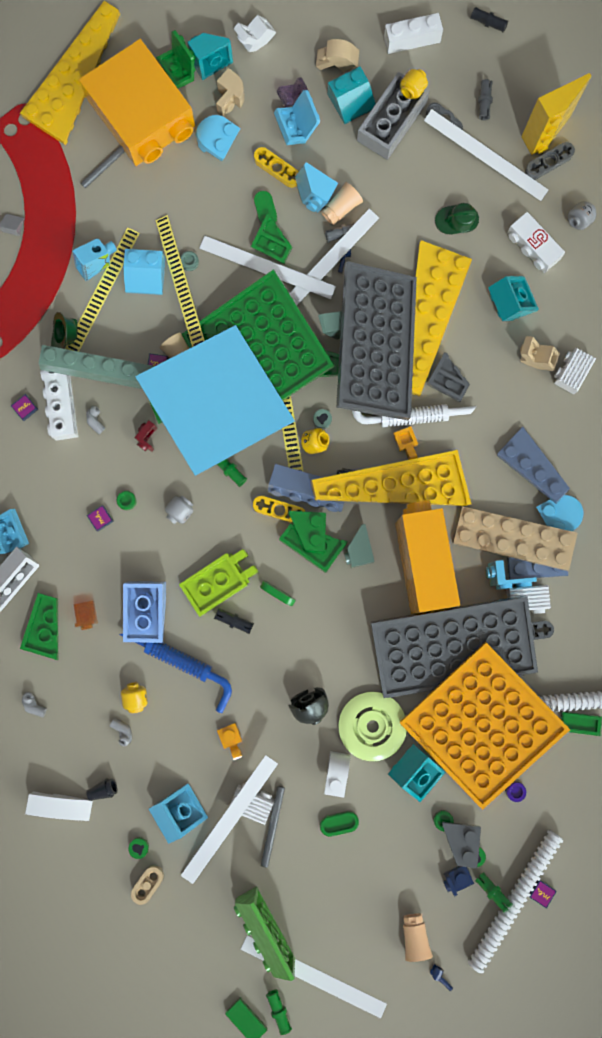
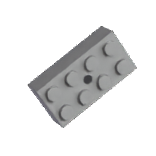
[357,71,430,160]

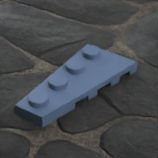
[497,427,570,504]

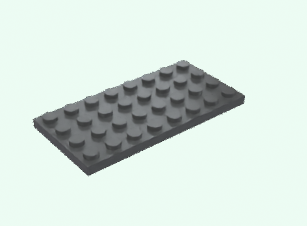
[336,261,417,421]
[371,595,538,698]

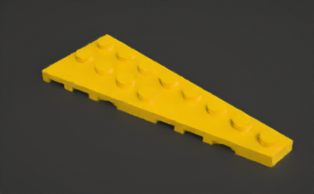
[20,1,120,145]
[412,240,472,397]
[310,450,471,506]

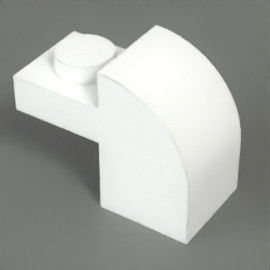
[234,15,276,52]
[324,751,350,798]

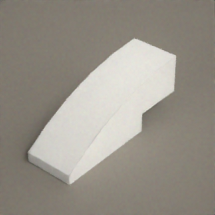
[25,791,93,821]

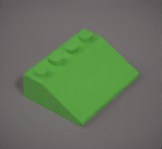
[234,886,295,981]

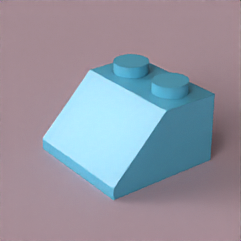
[295,162,338,213]
[123,249,166,295]
[149,784,208,844]

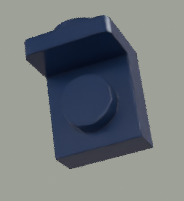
[443,866,474,897]

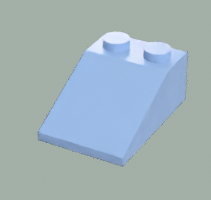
[123,581,166,643]

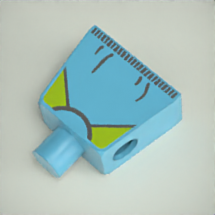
[72,239,117,281]

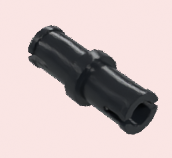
[470,7,509,33]
[214,608,254,634]

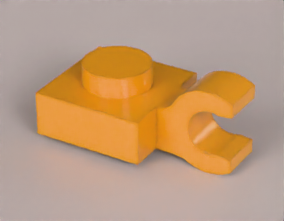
[393,426,418,460]
[217,723,243,760]

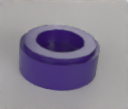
[505,781,527,802]

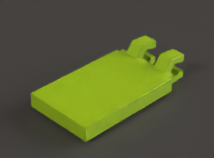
[179,549,259,617]

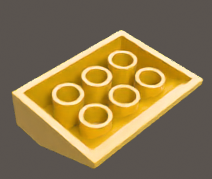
[521,73,591,155]

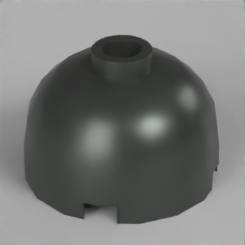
[288,687,329,725]

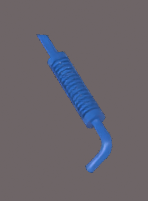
[119,633,232,713]

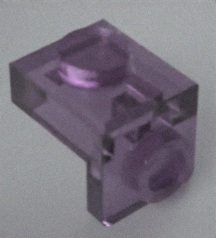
[277,77,309,107]

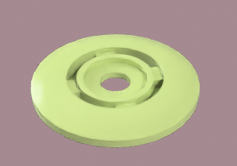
[338,692,407,761]

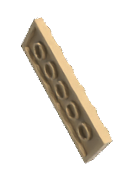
[453,506,578,571]

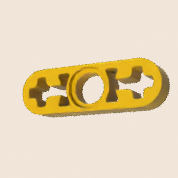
[254,147,299,188]
[253,496,306,524]

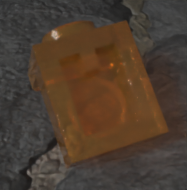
[73,601,98,630]

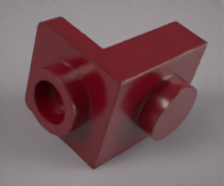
[134,420,157,452]

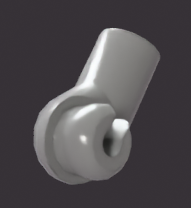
[86,406,105,434]
[22,692,47,717]
[110,718,132,746]

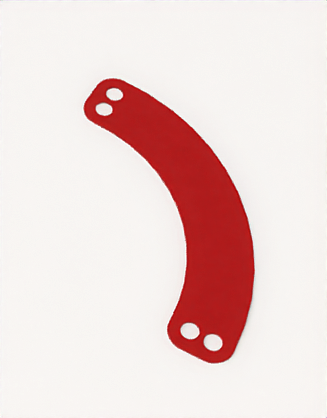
[0,103,76,358]

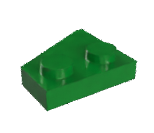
[251,214,293,264]
[289,511,326,552]

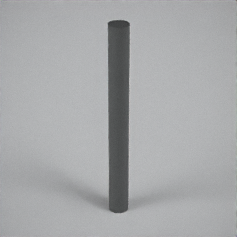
[80,145,125,189]
[261,786,285,867]

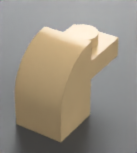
[316,39,359,72]
[216,68,245,117]
[520,336,560,371]

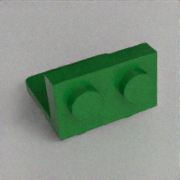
[156,30,196,89]

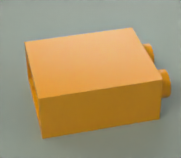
[79,38,195,166]
[395,500,460,614]

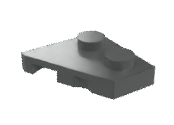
[427,352,470,402]
[442,821,481,868]

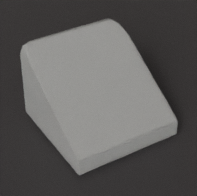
[0,214,25,236]

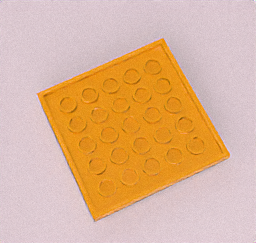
[400,641,570,810]

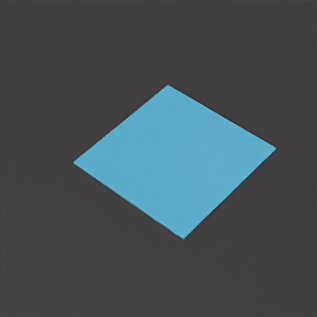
[135,325,295,476]

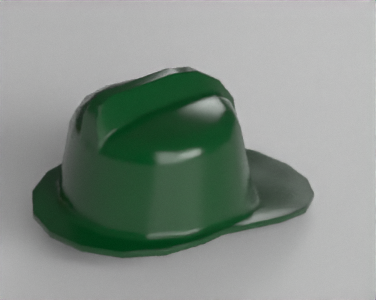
[435,203,479,235]
[51,312,78,349]

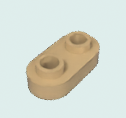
[131,865,164,905]

